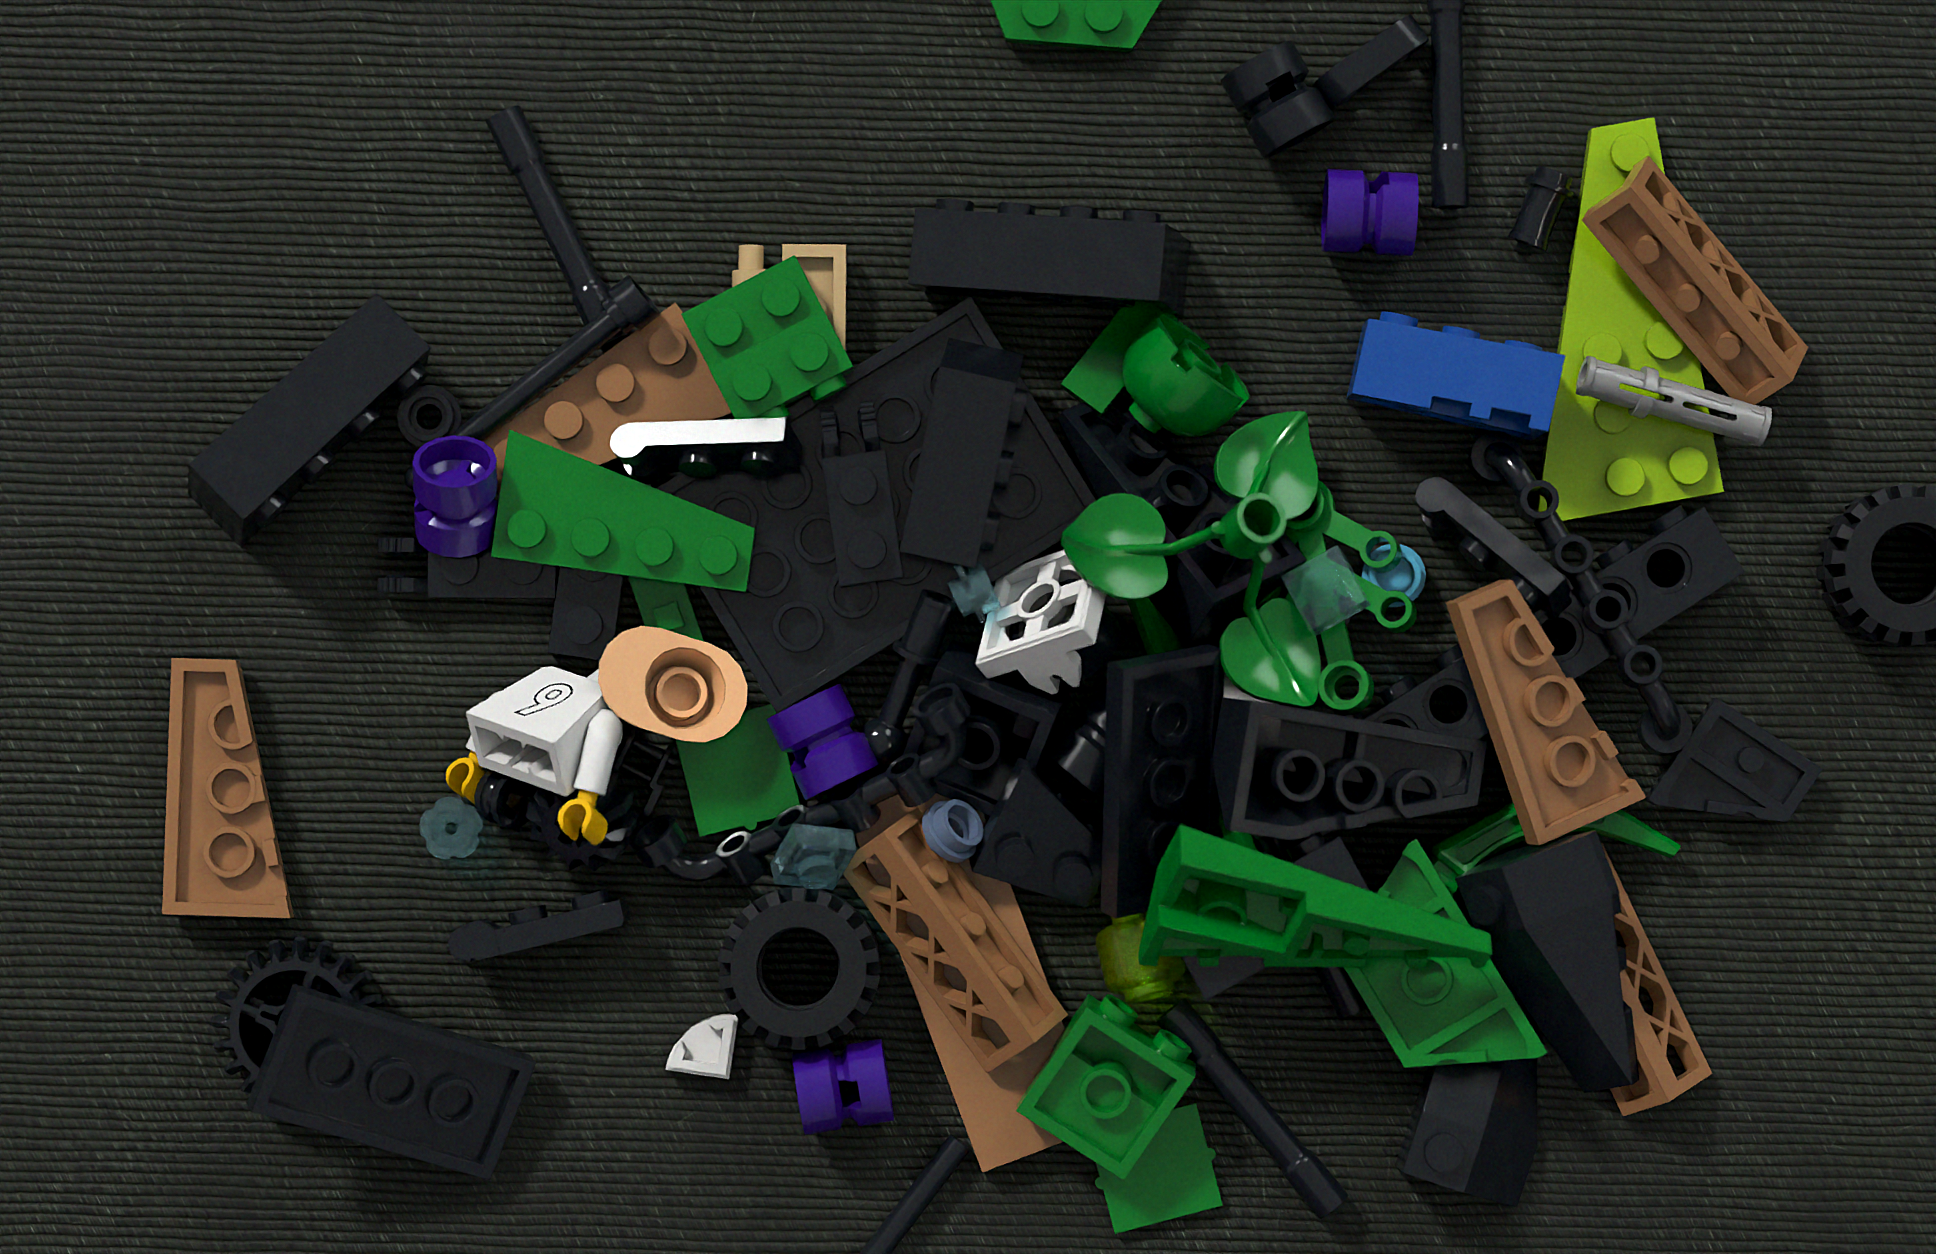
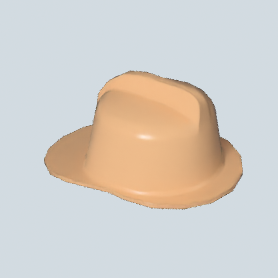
[598,626,747,743]

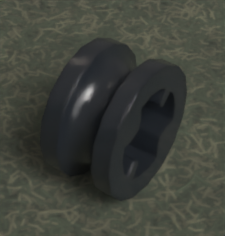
[474,770,536,829]

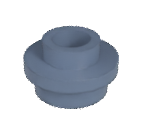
[922,799,984,863]

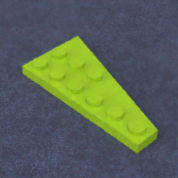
[1533,117,1724,527]

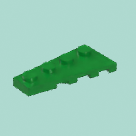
[491,429,756,593]

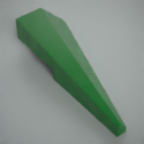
[1138,824,1492,968]

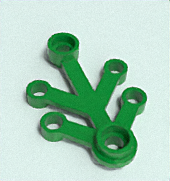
[1256,480,1417,715]

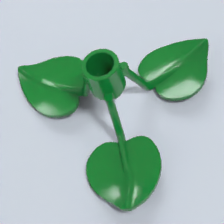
[1061,411,1321,709]

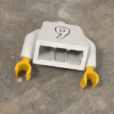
[445,666,623,845]

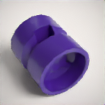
[1321,169,1419,256]
[412,435,498,558]
[766,684,879,800]
[792,1039,894,1135]

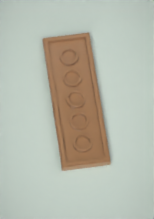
[855,793,1065,1173]

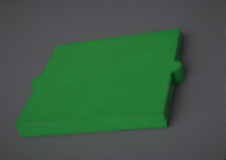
[675,704,800,837]
[1095,1103,1223,1234]

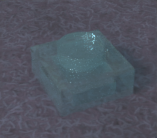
[1281,545,1371,636]
[770,824,857,890]

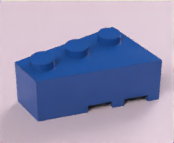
[1346,312,1565,441]

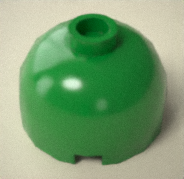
[1122,313,1250,437]

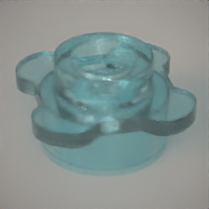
[947,560,1001,623]

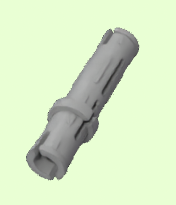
[1576,356,1772,447]

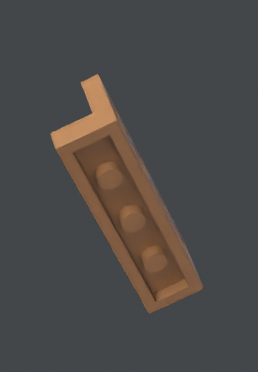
[1582,156,1808,405]
[837,807,1068,1073]
[1601,843,1712,1116]

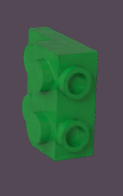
[681,255,855,419]
[1016,994,1196,1180]

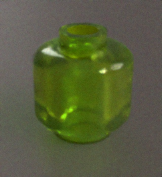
[1095,912,1185,1004]

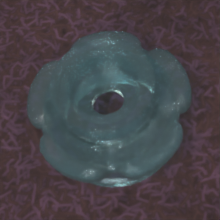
[419,797,483,860]

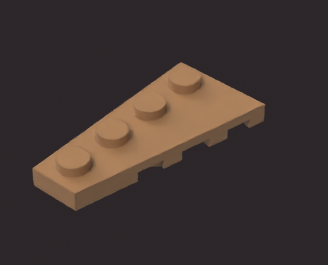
[483,302,733,494]
[1446,580,1647,846]
[162,658,294,918]

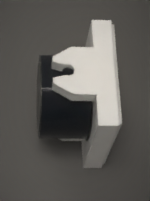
[975,550,1122,694]

